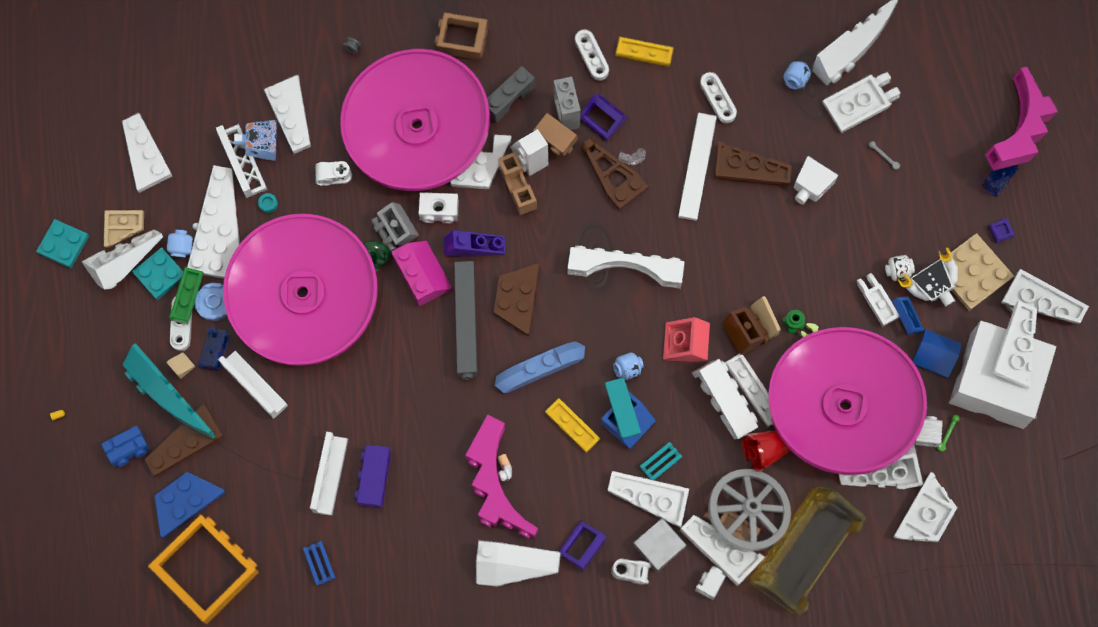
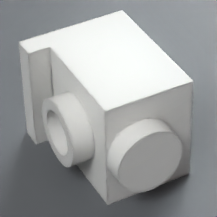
[695,566,725,600]

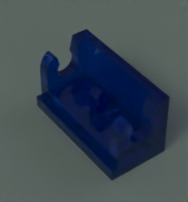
[982,164,1019,197]
[198,328,229,372]

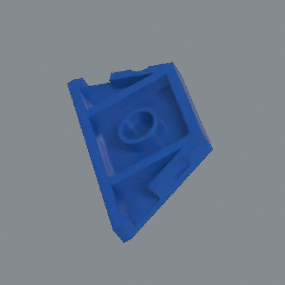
[155,472,226,539]

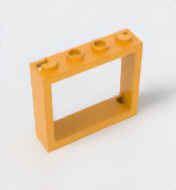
[149,515,259,624]

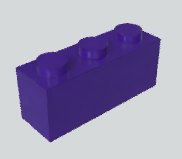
[355,445,391,509]

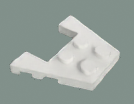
[450,135,511,189]

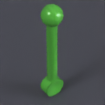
[937,415,960,452]

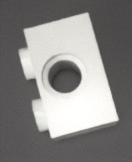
[419,193,459,224]

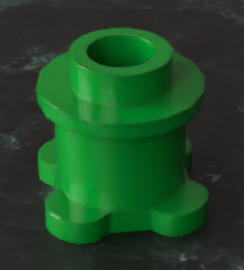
[782,310,805,334]

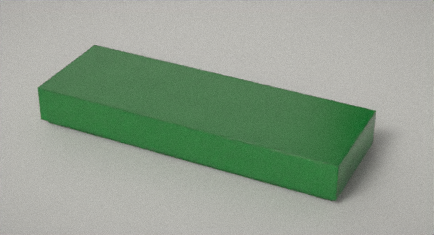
[169,267,204,325]

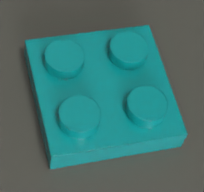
[36,219,89,268]
[132,248,183,300]

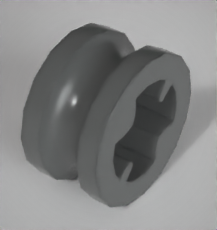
[342,37,361,54]

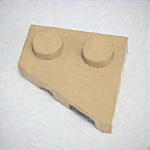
[104,210,144,248]

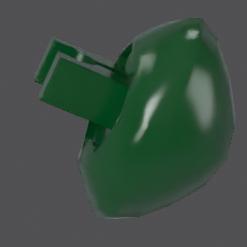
[363,240,392,272]

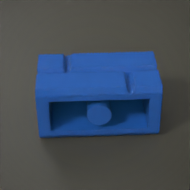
[102,425,150,467]

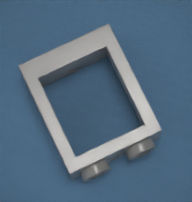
[554,77,581,130]

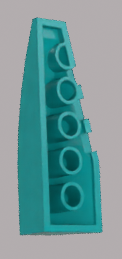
[123,343,216,439]

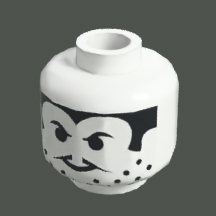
[885,255,915,281]

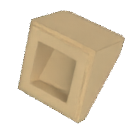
[166,353,196,379]

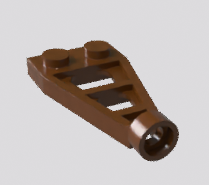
[581,138,649,211]

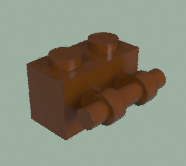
[722,307,770,355]

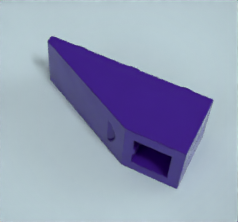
[444,230,506,257]

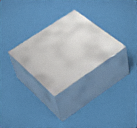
[633,518,686,572]

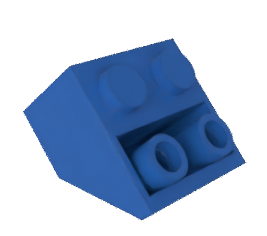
[601,391,656,449]

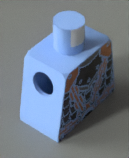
[234,120,276,161]

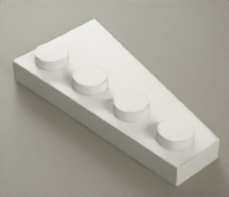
[264,75,311,154]
[122,113,172,193]
[1001,269,1089,324]
[992,301,1037,389]
[679,515,765,586]

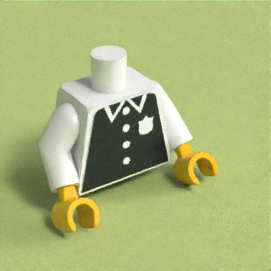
[898,248,958,307]

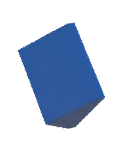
[913,329,961,379]

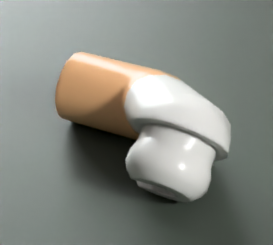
[497,454,512,481]

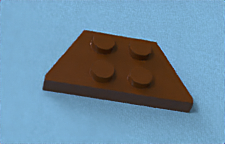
[494,264,539,336]

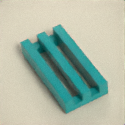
[640,442,682,481]

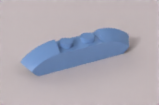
[495,342,585,393]

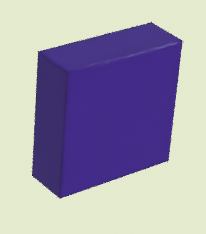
[989,218,1015,243]

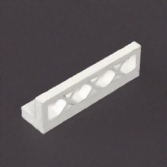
[216,124,267,198]
[218,351,288,419]
[310,432,348,516]

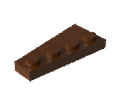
[715,141,792,186]
[144,404,224,477]

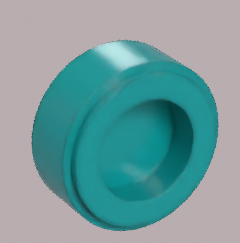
[258,193,278,213]

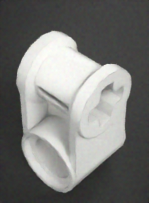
[315,161,352,186]
[612,559,651,585]

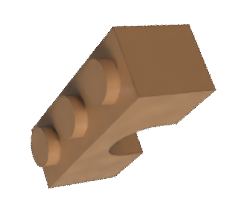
[498,152,537,215]

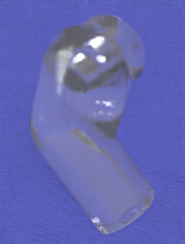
[618,148,646,165]

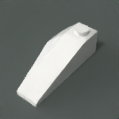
[82,230,163,290]
[839,445,923,489]
[476,541,560,586]

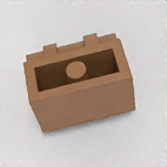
[533,113,578,156]

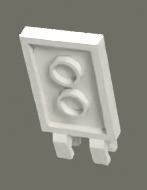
[823,72,900,133]

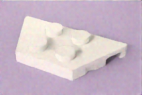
[893,472,957,543]

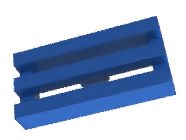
[892,297,924,335]
[303,541,336,586]

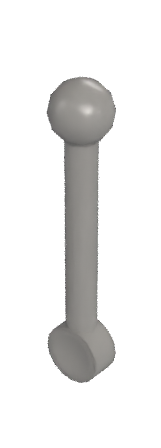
[869,141,900,170]

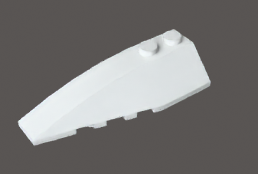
[812,0,898,86]

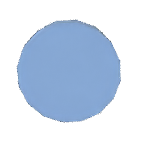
[195,283,227,321]

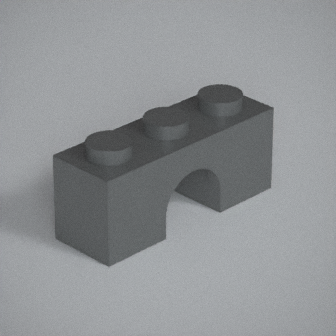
[487,66,535,123]

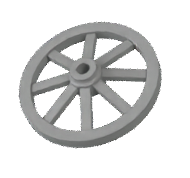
[708,469,791,551]

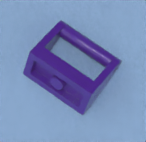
[580,94,628,141]
[558,521,607,571]

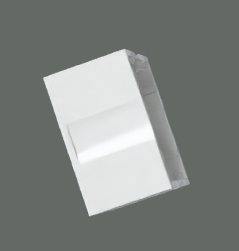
[949,321,1056,429]

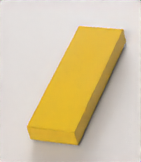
[616,37,673,67]
[545,398,600,453]

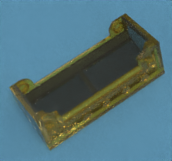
[748,486,866,615]

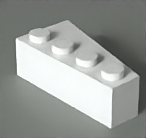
[692,359,758,439]

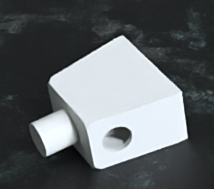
[794,156,838,204]

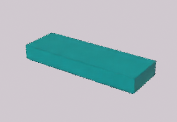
[605,377,641,439]

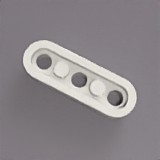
[575,30,609,80]
[700,73,737,123]
[170,296,192,351]

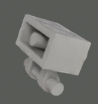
[371,202,419,251]

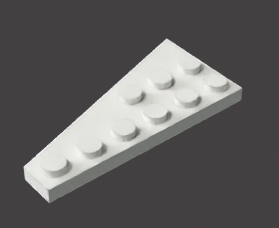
[187,165,240,279]

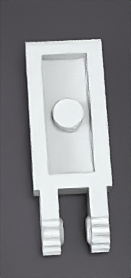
[856,273,900,327]

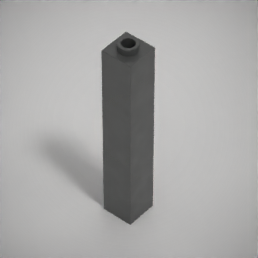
[454,261,477,380]

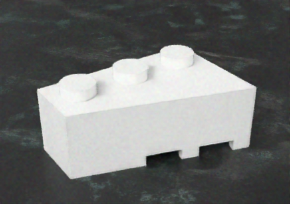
[510,129,548,176]

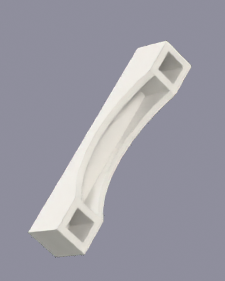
[568,246,684,289]

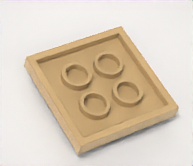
[951,233,1014,311]

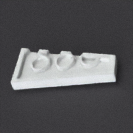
[608,471,689,528]

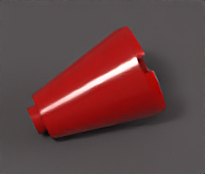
[742,431,791,472]

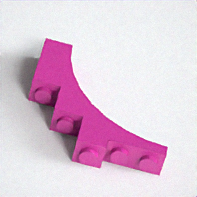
[985,67,1058,171]
[465,415,538,539]

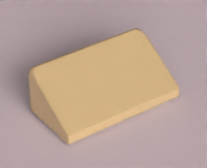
[750,296,781,339]

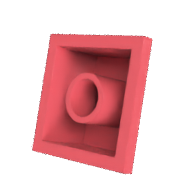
[663,317,710,363]

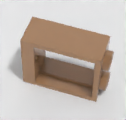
[435,13,488,61]

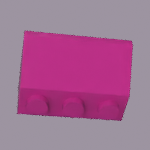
[391,241,453,306]

